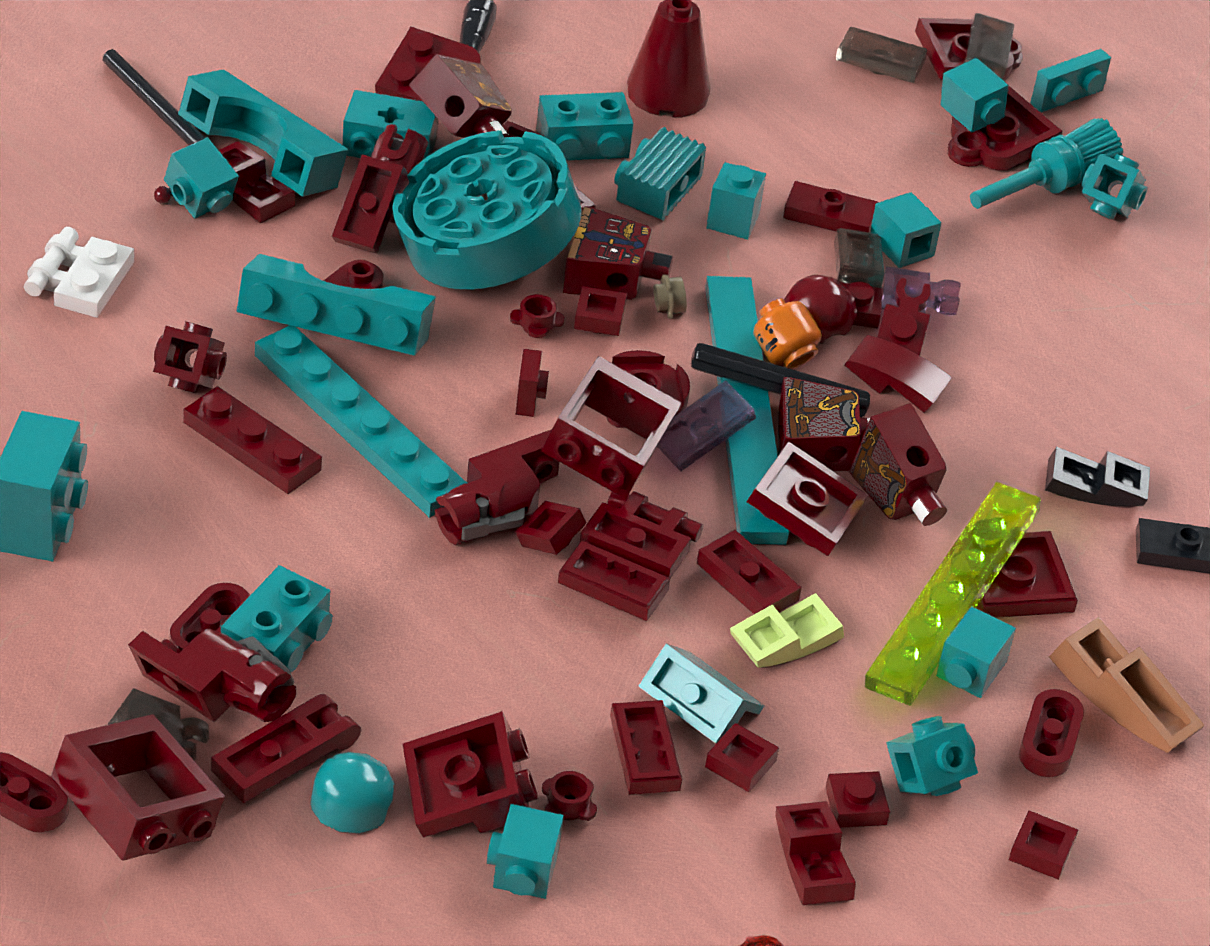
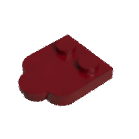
[915,18,1023,81]
[375,27,491,101]
[947,85,1062,170]

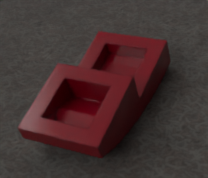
[219,141,295,223]
[844,335,952,413]
[775,801,856,906]

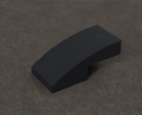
[1045,447,1150,506]

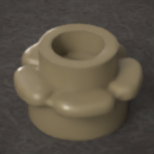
[653,275,687,319]

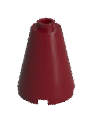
[627,0,710,118]

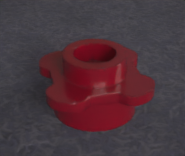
[510,294,565,338]
[541,771,597,821]

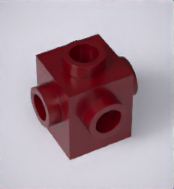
[153,321,227,393]

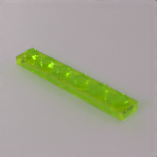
[865,482,1041,706]

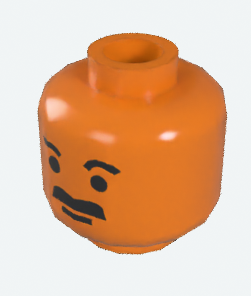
[753,298,822,369]

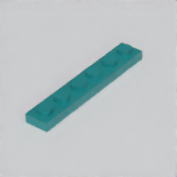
[254,325,467,518]

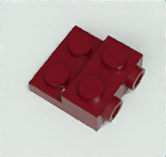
[402,711,538,838]

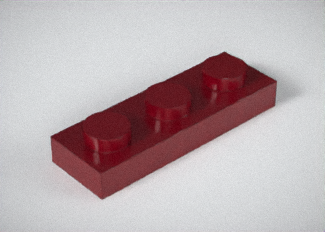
[183,386,322,494]

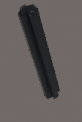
[691,343,870,417]

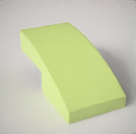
[730,593,844,668]

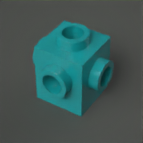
[1082,153,1148,220]
[886,716,978,796]

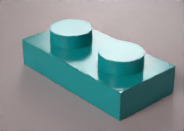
[1030,49,1112,113]

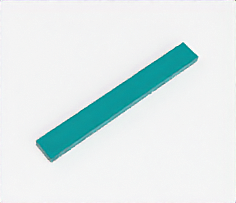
[705,276,789,545]

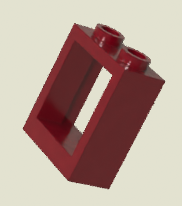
[541,356,682,499]
[51,714,225,861]

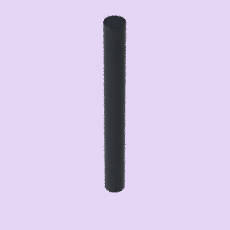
[102,49,206,145]

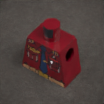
[563,206,673,300]

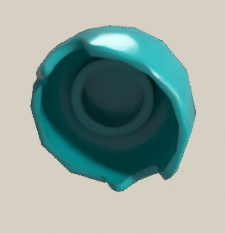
[311,752,394,833]

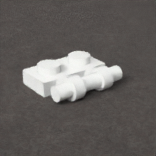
[24,227,134,318]

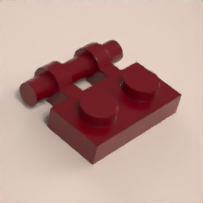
[580,491,703,579]

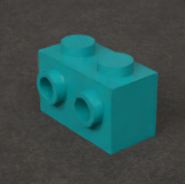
[536,92,633,161]
[221,565,333,673]

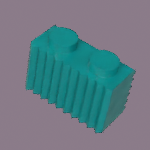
[614,127,706,221]

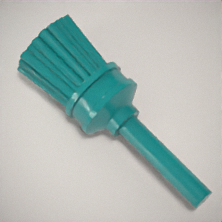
[970,118,1123,209]

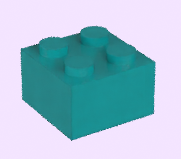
[0,411,88,562]

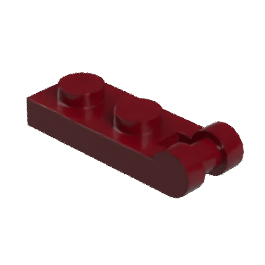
[211,694,361,803]

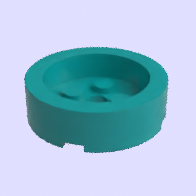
[393,130,582,289]

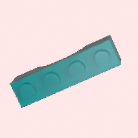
[178,69,349,196]
[236,254,436,356]

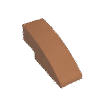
[1049,617,1205,753]

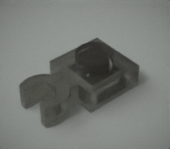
[108,688,209,760]

